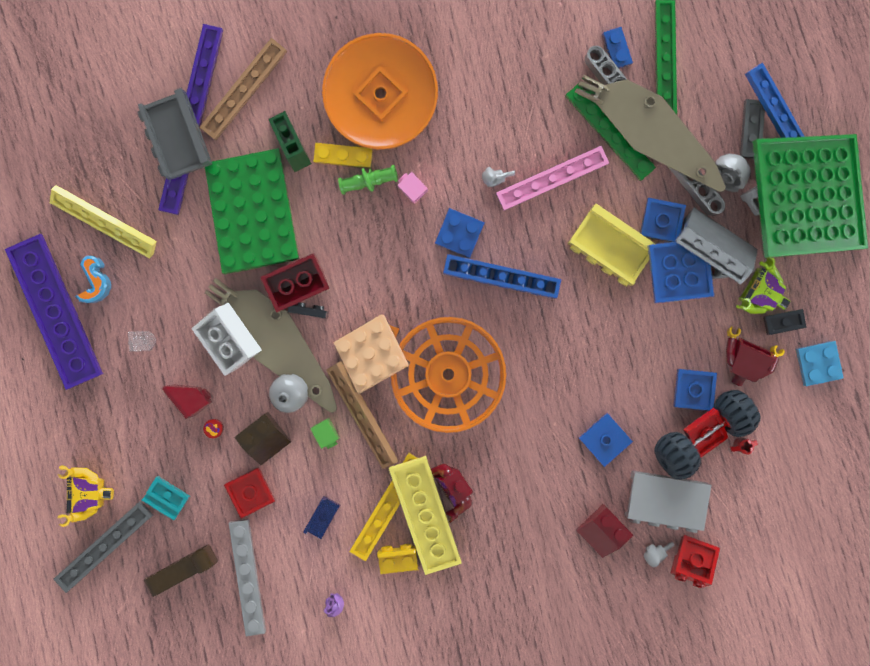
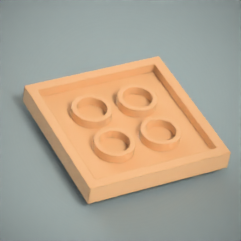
[333,314,409,393]

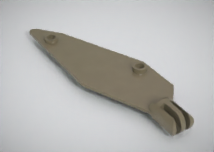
[575,75,726,192]
[205,278,337,413]

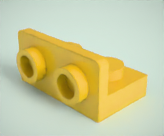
[377,544,418,574]

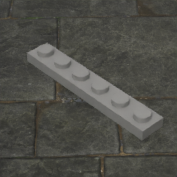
[229,519,266,636]

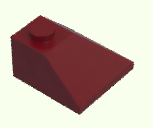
[161,384,213,419]

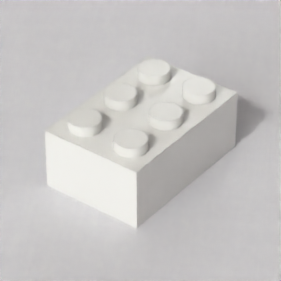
[191,303,261,376]

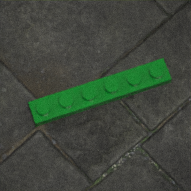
[654,0,677,115]
[565,83,656,181]

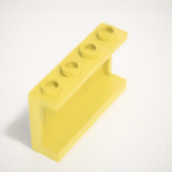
[567,204,655,287]

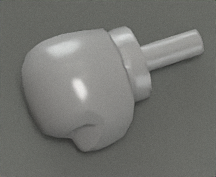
[482,167,515,187]
[644,542,675,567]

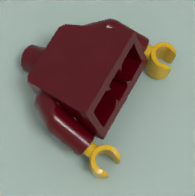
[726,326,785,387]

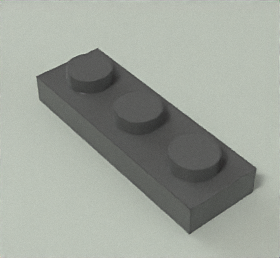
[740,99,765,159]

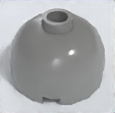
[715,154,751,192]
[269,374,308,413]

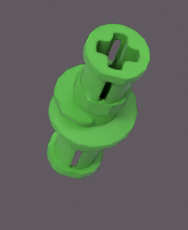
[338,165,398,195]

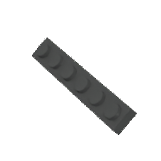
[54,501,153,593]

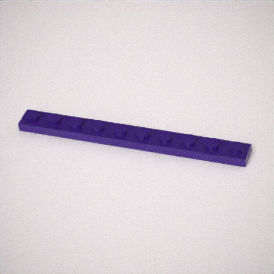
[158,24,223,215]

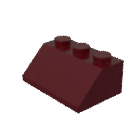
[260,253,330,313]

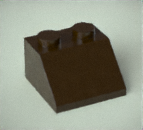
[234,412,292,465]

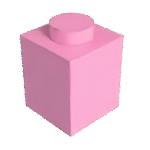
[398,172,428,204]

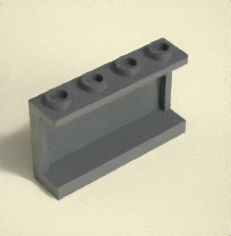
[137,88,212,180]
[676,207,758,284]

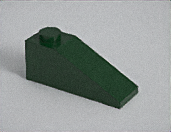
[268,111,312,172]

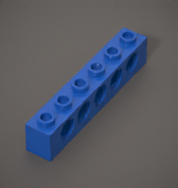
[443,254,562,299]

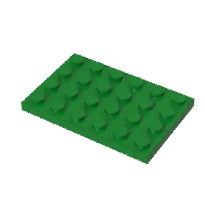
[205,148,300,274]

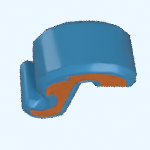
[75,256,111,303]

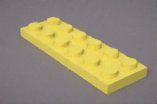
[389,456,462,575]

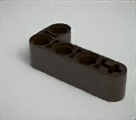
[143,544,218,597]

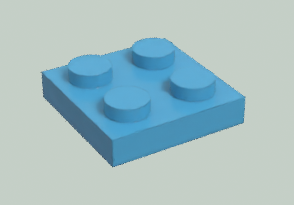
[796,341,844,386]

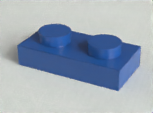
[602,26,633,69]

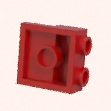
[670,535,720,588]

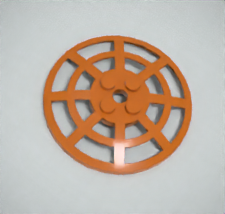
[391,317,506,433]

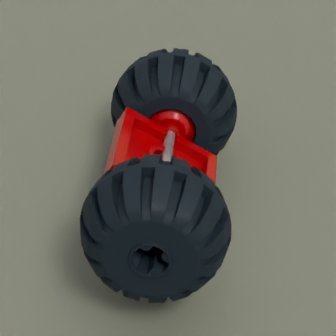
[654,390,761,480]

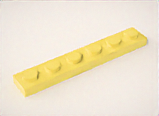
[50,186,157,259]

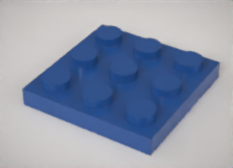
[648,242,714,303]

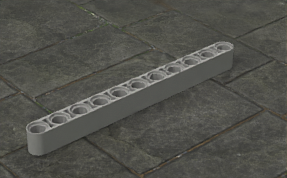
[585,46,725,216]

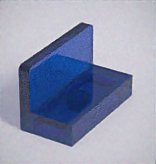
[303,496,340,539]

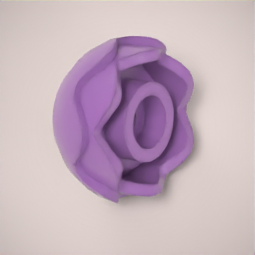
[324,593,344,617]

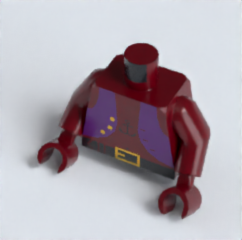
[431,464,473,523]

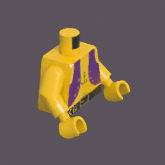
[57,465,114,527]

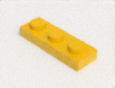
[313,143,373,168]

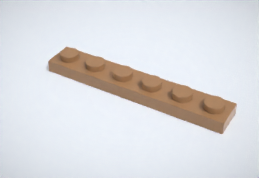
[199,38,287,141]
[326,361,398,469]

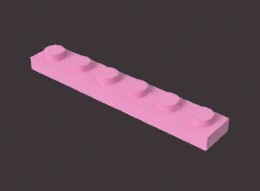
[496,146,609,211]

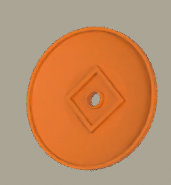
[322,33,438,150]

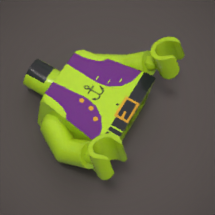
[736,257,790,314]

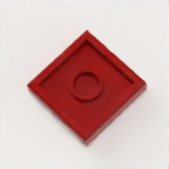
[224,467,276,519]

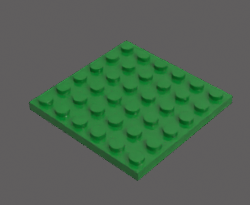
[752,134,868,258]

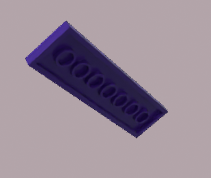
[5,234,103,390]

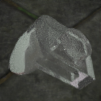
[128,331,156,352]

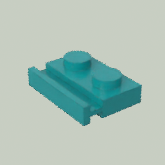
[142,476,190,520]

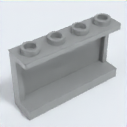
[625,470,711,533]

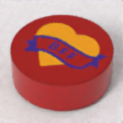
[203,419,224,438]

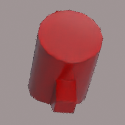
[730,437,758,455]

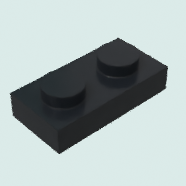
[287,302,329,319]
[763,309,807,335]

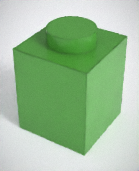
[310,418,340,449]

